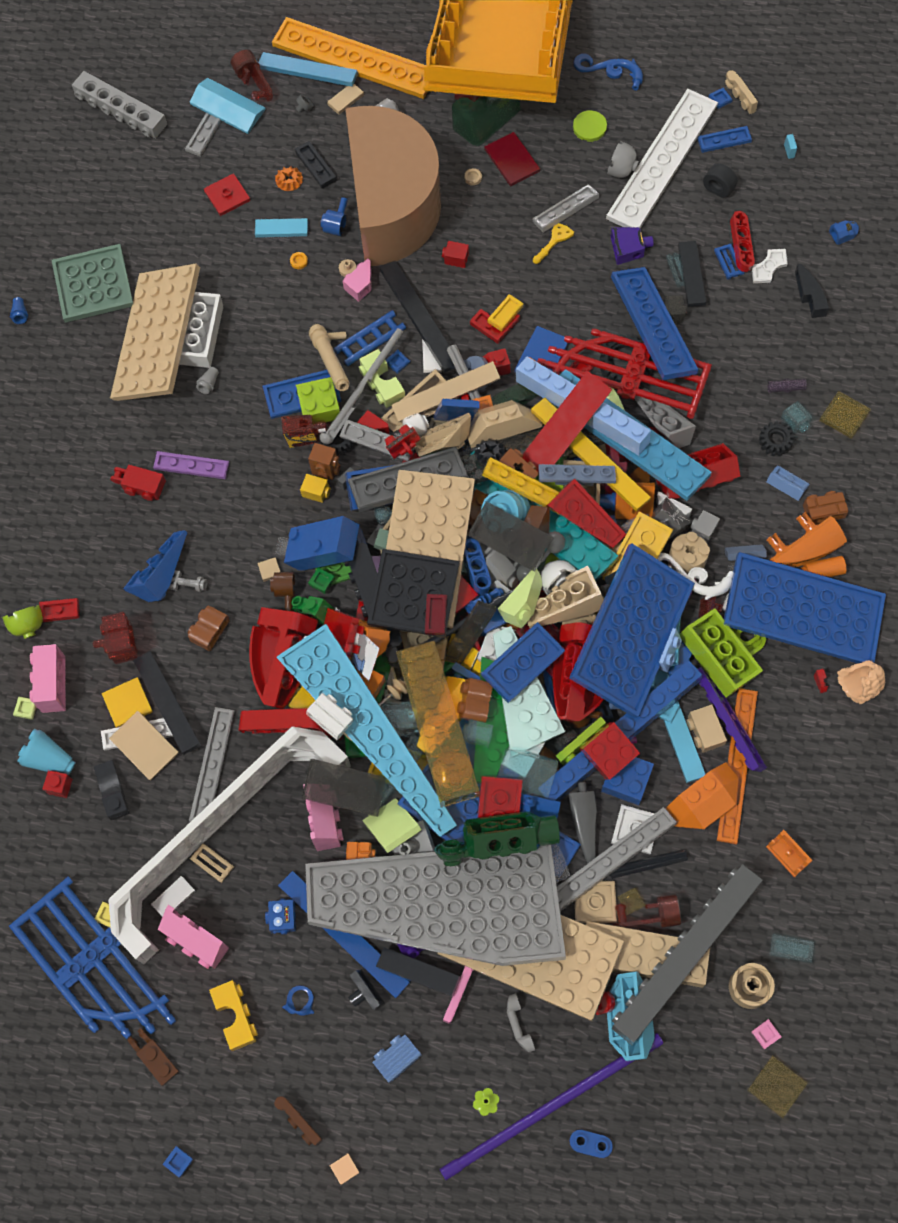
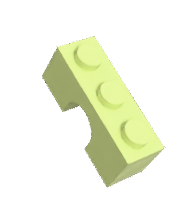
[359,349,405,408]

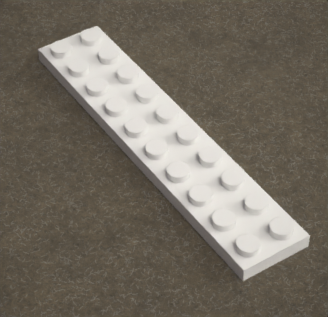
[606,89,718,228]

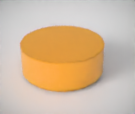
[290,252,308,269]

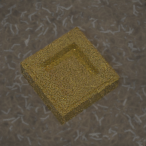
[617,888,645,915]

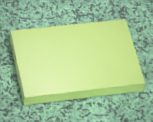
[363,798,421,853]

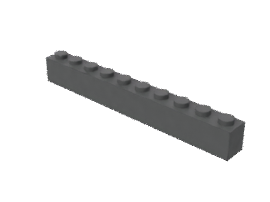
[612,864,762,1046]

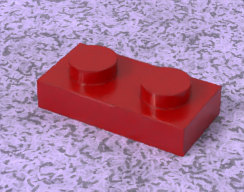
[39,598,79,622]

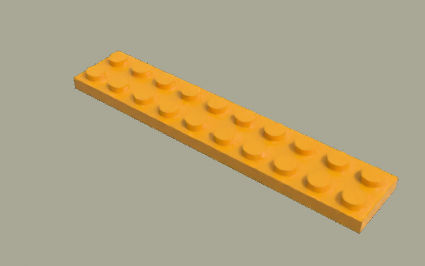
[272,17,428,99]

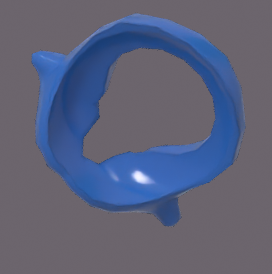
[282,986,314,1016]

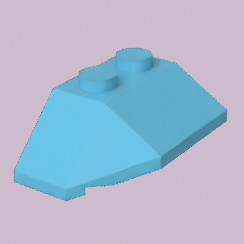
[607,972,655,1061]

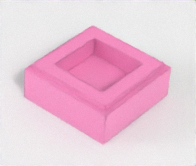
[751,1019,781,1049]

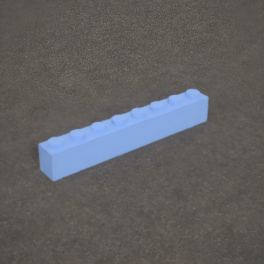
[516,356,651,456]

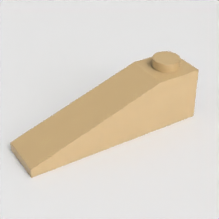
[381,369,459,432]

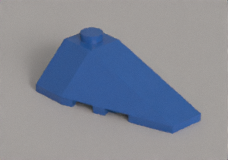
[123,530,187,602]

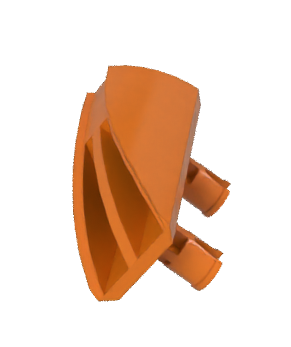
[766,512,847,568]

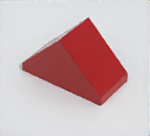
[357,410,390,434]

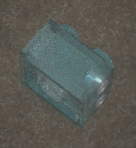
[380,702,419,738]

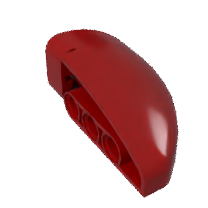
[249,607,318,709]

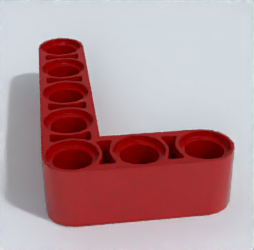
[238,708,343,740]

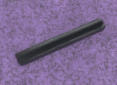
[610,849,688,879]

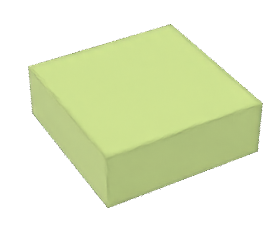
[13,697,37,720]

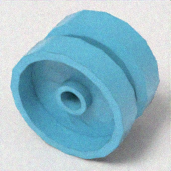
[481,490,530,533]

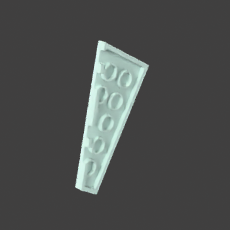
[493,626,565,758]

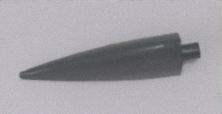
[569,782,597,864]

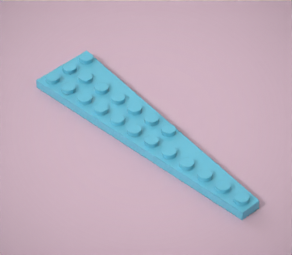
[276,624,457,837]

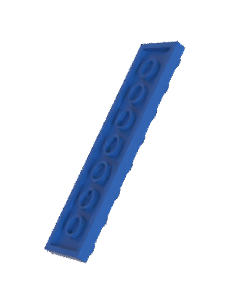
[611,267,698,380]

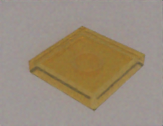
[819,391,870,439]
[747,1056,808,1118]

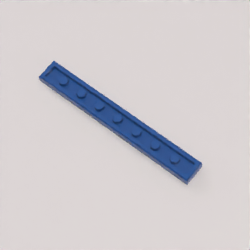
[278,871,410,998]

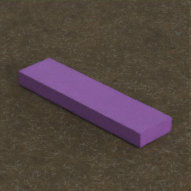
[153,451,229,479]

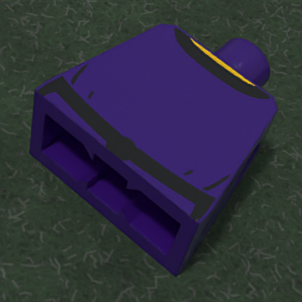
[611,227,653,265]

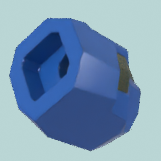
[829,220,859,245]

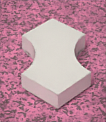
[751,249,787,283]

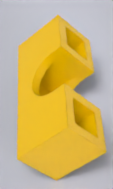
[209,980,258,1051]

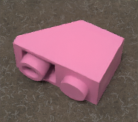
[343,259,372,302]

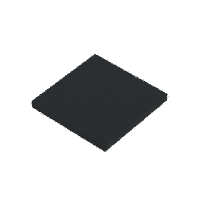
[367,549,460,638]

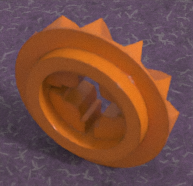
[275,166,303,191]

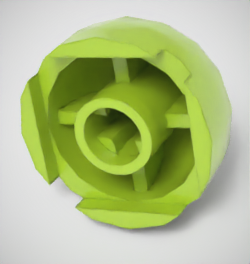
[2,605,43,639]

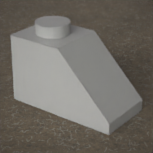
[486,547,518,590]

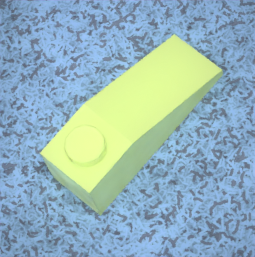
[498,567,542,628]

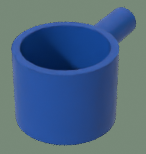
[321,198,348,236]

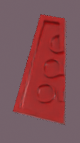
[546,479,626,548]

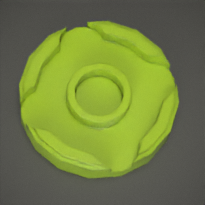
[573,110,607,142]

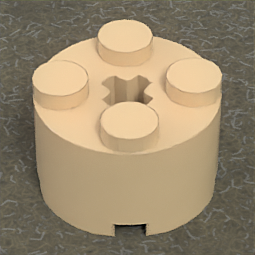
[668,532,710,575]
[729,963,775,1009]

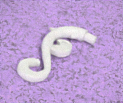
[658,553,733,600]

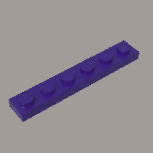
[697,667,767,772]

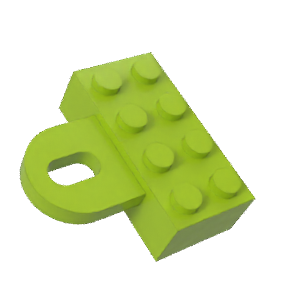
[680,608,766,698]

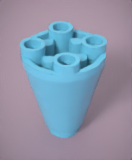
[17,729,76,775]

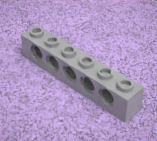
[72,71,167,139]

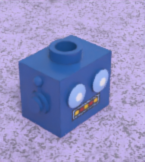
[265,899,296,935]

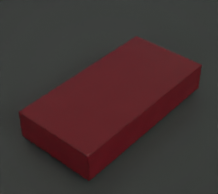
[425,594,447,635]

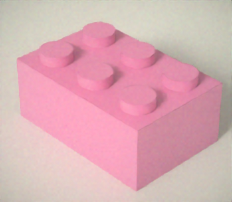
[30,644,66,713]

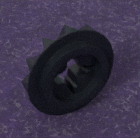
[475,438,505,465]

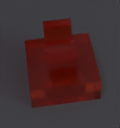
[698,596,722,618]

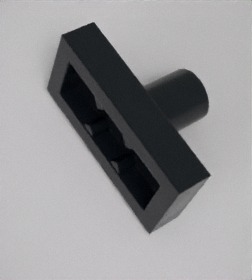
[348,970,385,1010]

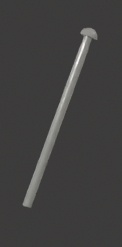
[320,328,403,444]

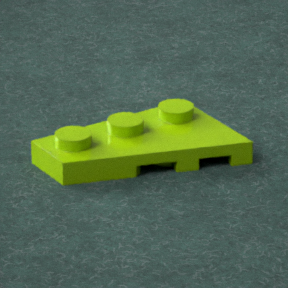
[556,717,607,765]

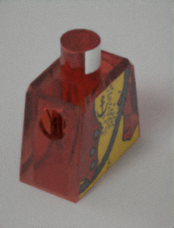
[281,415,327,448]

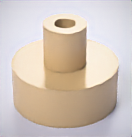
[339,259,356,277]

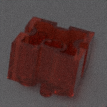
[93,612,138,664]

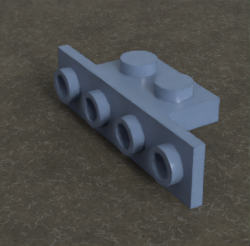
[538,464,616,486]

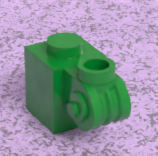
[292,596,334,626]

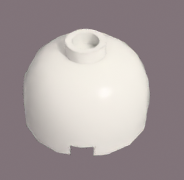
[541,560,577,595]

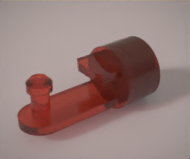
[230,49,273,101]
[613,894,682,928]

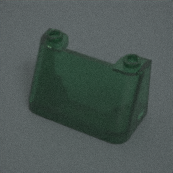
[452,96,521,146]

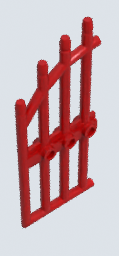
[537,329,712,419]

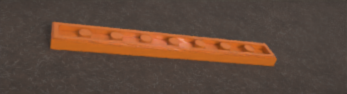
[716,688,758,845]

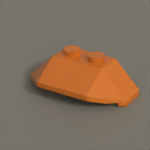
[665,762,739,829]

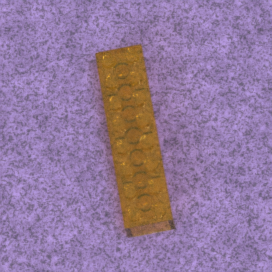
[396,641,480,808]

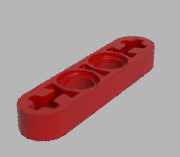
[730,211,755,272]

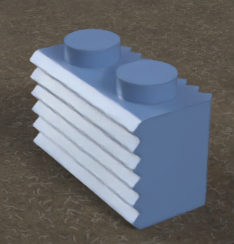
[372,1035,422,1084]

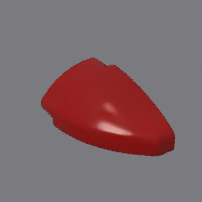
[553,622,604,722]

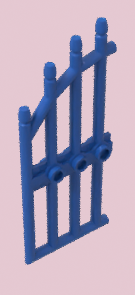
[9,876,176,1039]

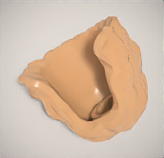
[837,660,885,704]

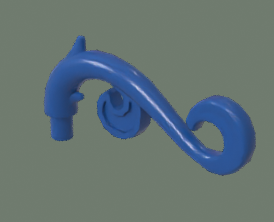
[574,54,643,90]

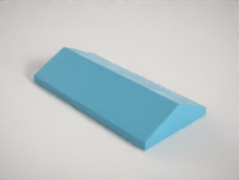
[190,78,266,134]

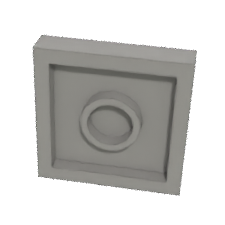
[393,820,435,855]

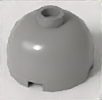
[607,141,639,178]

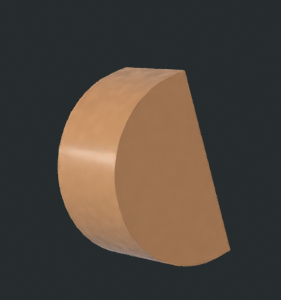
[345,106,441,266]

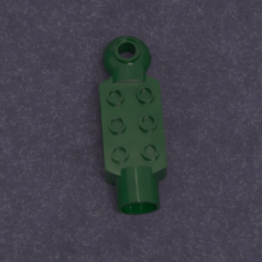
[434,811,560,867]

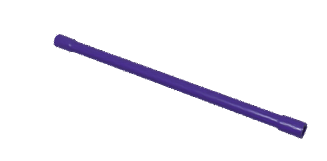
[439,1033,664,1180]

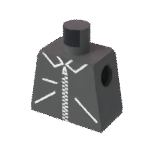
[651,497,693,539]

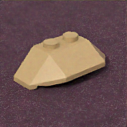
[467,400,542,448]
[415,413,471,457]

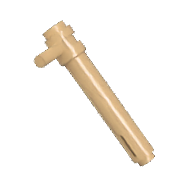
[309,324,349,391]

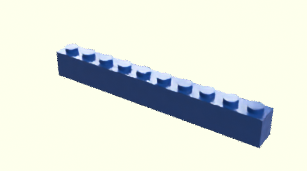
[538,661,702,801]

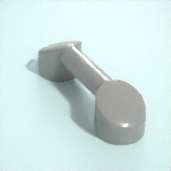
[507,993,535,1052]

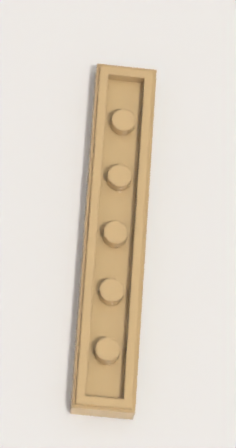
[392,361,500,422]

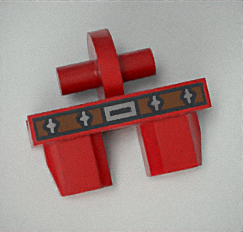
[385,424,421,459]

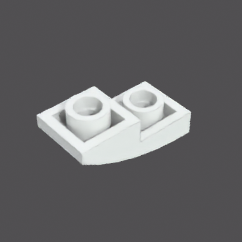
[422,339,442,373]

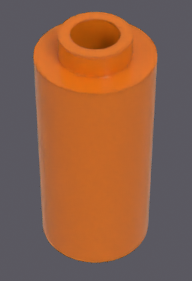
[801,556,846,577]

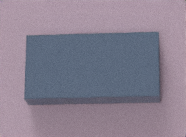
[725,545,767,561]

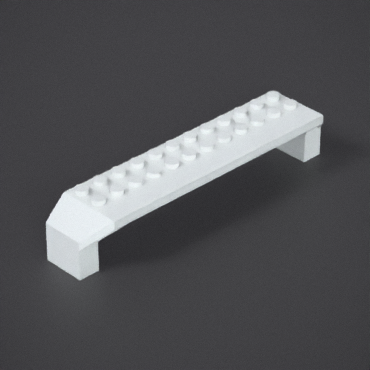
[109,727,351,964]

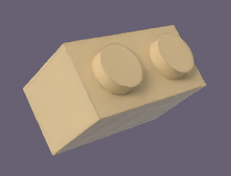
[686,705,727,753]

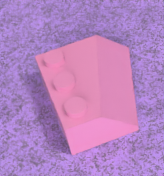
[303,784,344,851]
[158,905,229,969]

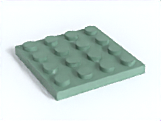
[52,244,133,322]

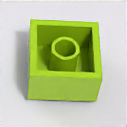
[296,377,340,427]

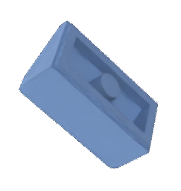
[766,465,810,501]

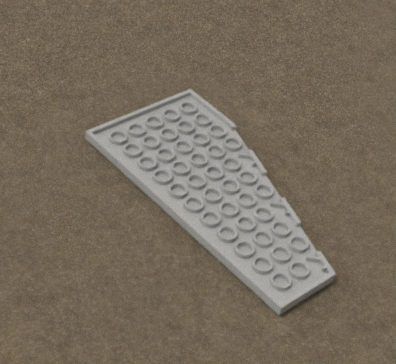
[305,845,566,966]

